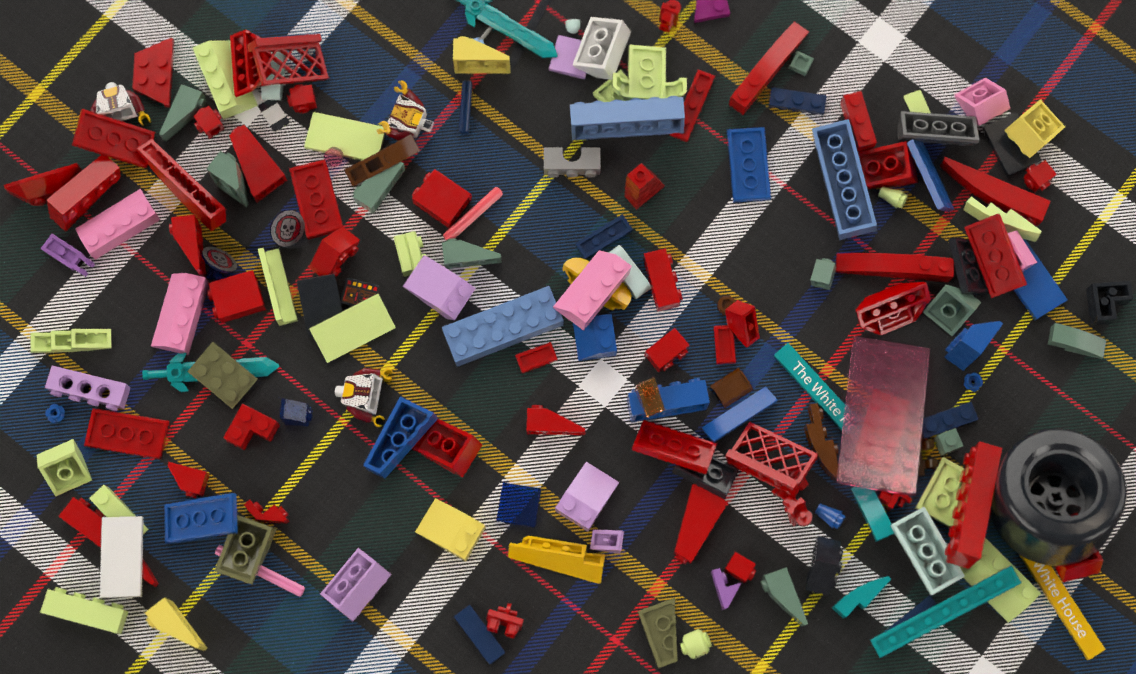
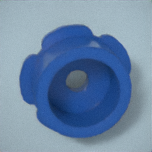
[964,373,983,391]
[45,404,65,423]

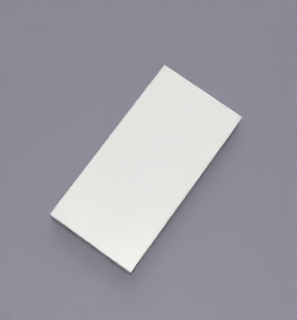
[100,516,143,598]

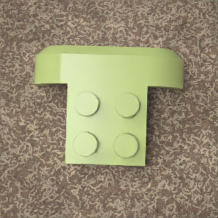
[612,45,687,99]

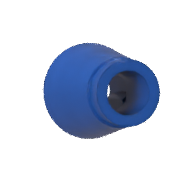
[815,503,845,529]

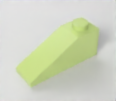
[89,485,149,534]

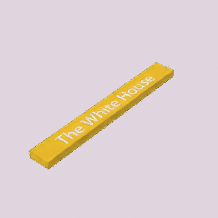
[1020,555,1106,660]

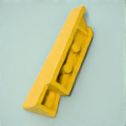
[508,536,605,584]

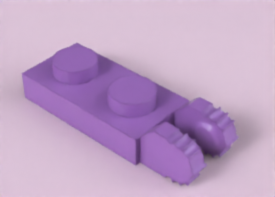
[41,234,95,277]

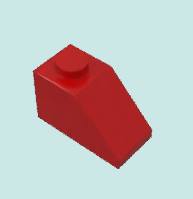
[725,300,760,347]
[167,462,210,499]

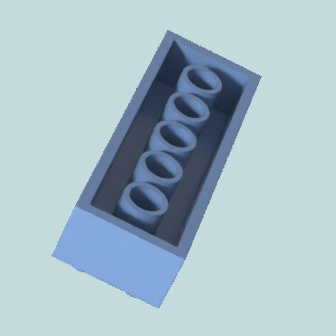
[570,96,685,140]
[812,119,877,240]
[442,286,564,367]

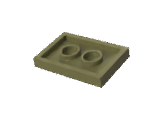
[187,342,258,409]

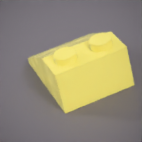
[453,36,510,74]
[1004,99,1065,158]
[415,498,486,562]
[145,598,207,651]

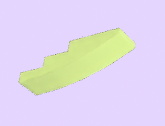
[964,197,1042,242]
[30,329,111,353]

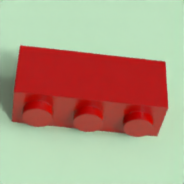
[840,91,877,152]
[643,248,683,312]

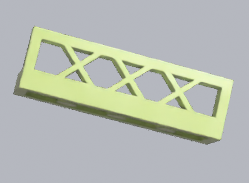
[258,248,298,326]

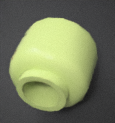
[680,629,712,659]

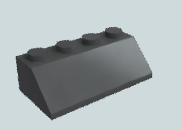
[897,111,979,146]

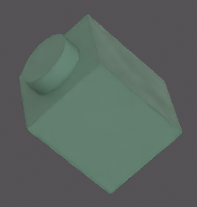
[811,258,836,290]
[933,428,963,456]

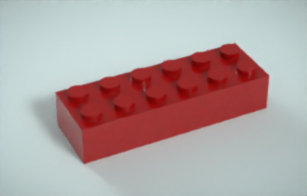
[945,441,1002,569]

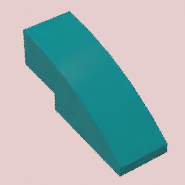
[851,481,895,542]
[832,576,891,619]

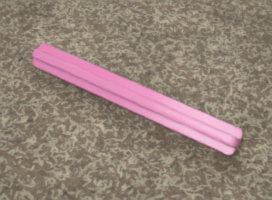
[215,545,305,596]

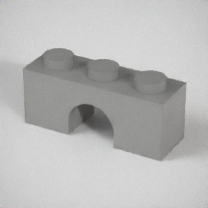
[544,147,600,177]

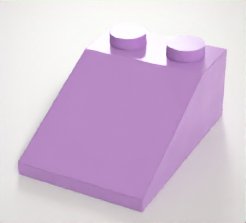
[403,255,476,320]
[555,462,619,532]

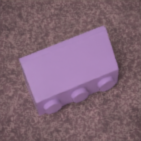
[320,548,391,621]

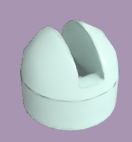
[565,19,580,34]

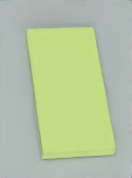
[304,112,385,160]
[309,294,396,363]

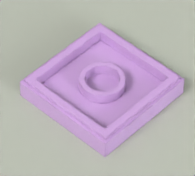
[549,35,586,79]

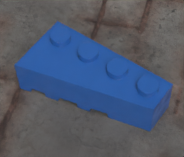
[363,397,438,479]

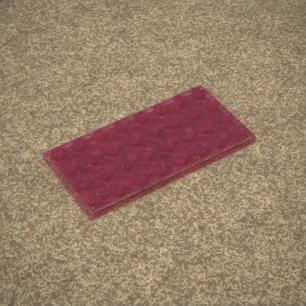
[836,336,930,496]

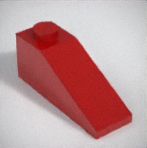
[527,405,585,436]

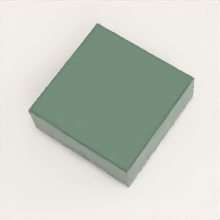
[789,51,814,76]

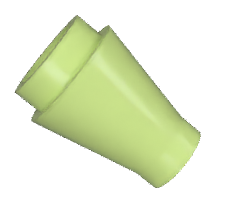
[878,186,908,209]

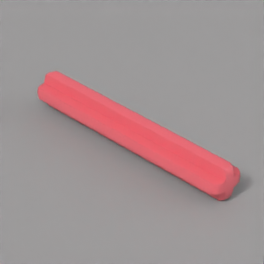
[443,187,503,240]

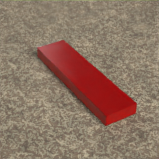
[670,69,715,142]

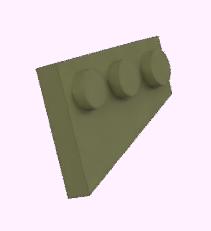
[638,598,677,668]

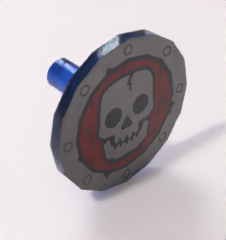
[270,210,305,247]
[201,247,237,281]

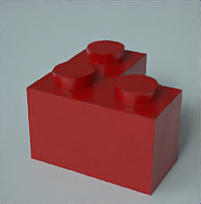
[309,227,360,277]
[223,404,280,450]

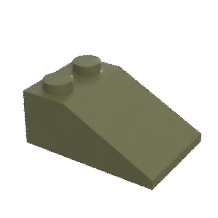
[215,515,277,584]

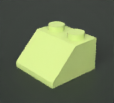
[37,439,92,496]

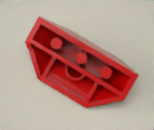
[230,29,271,97]
[4,163,82,206]
[855,282,931,335]

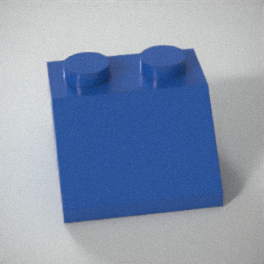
[573,314,617,361]

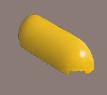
[563,258,631,310]

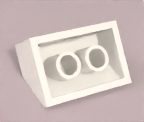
[573,17,631,80]

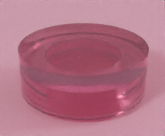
[324,147,344,167]

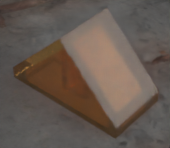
[634,377,665,417]

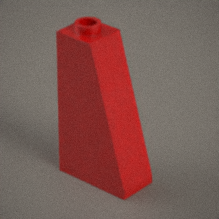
[229,125,287,202]
[624,163,665,210]
[674,484,728,564]

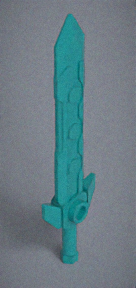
[457,0,558,58]
[142,353,279,392]

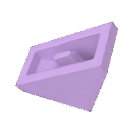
[590,530,624,554]

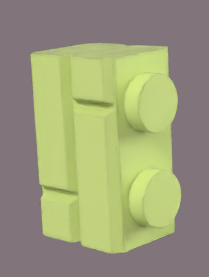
[394,231,426,277]

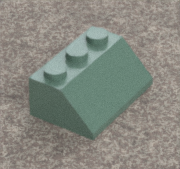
[206,151,249,207]

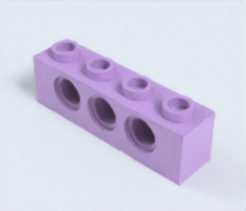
[45,366,131,411]

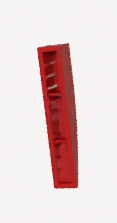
[728,22,809,115]
[137,139,226,232]
[940,157,1051,226]
[835,253,954,283]
[59,497,159,587]

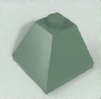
[923,285,981,336]

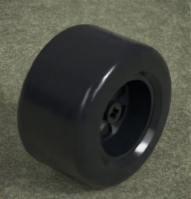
[990,428,1127,566]

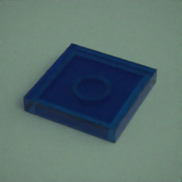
[496,482,541,528]

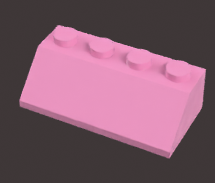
[75,189,160,260]
[553,250,632,330]
[151,273,209,355]

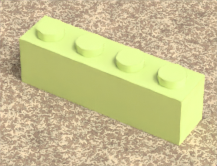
[40,587,129,634]

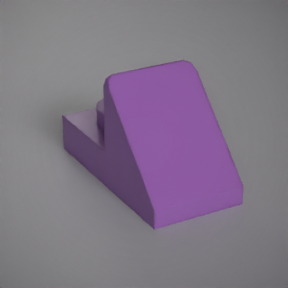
[711,568,741,610]

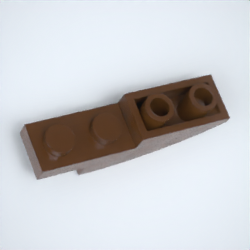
[344,134,420,186]
[804,403,843,481]

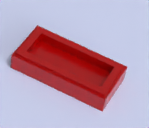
[713,325,736,365]
[515,342,558,374]

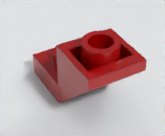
[243,500,289,524]

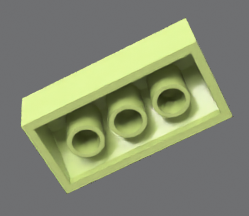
[192,41,258,120]
[959,538,1041,623]

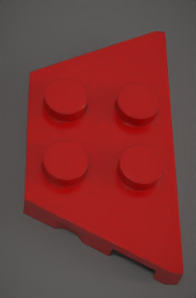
[133,38,174,108]

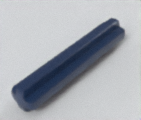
[459,80,472,134]

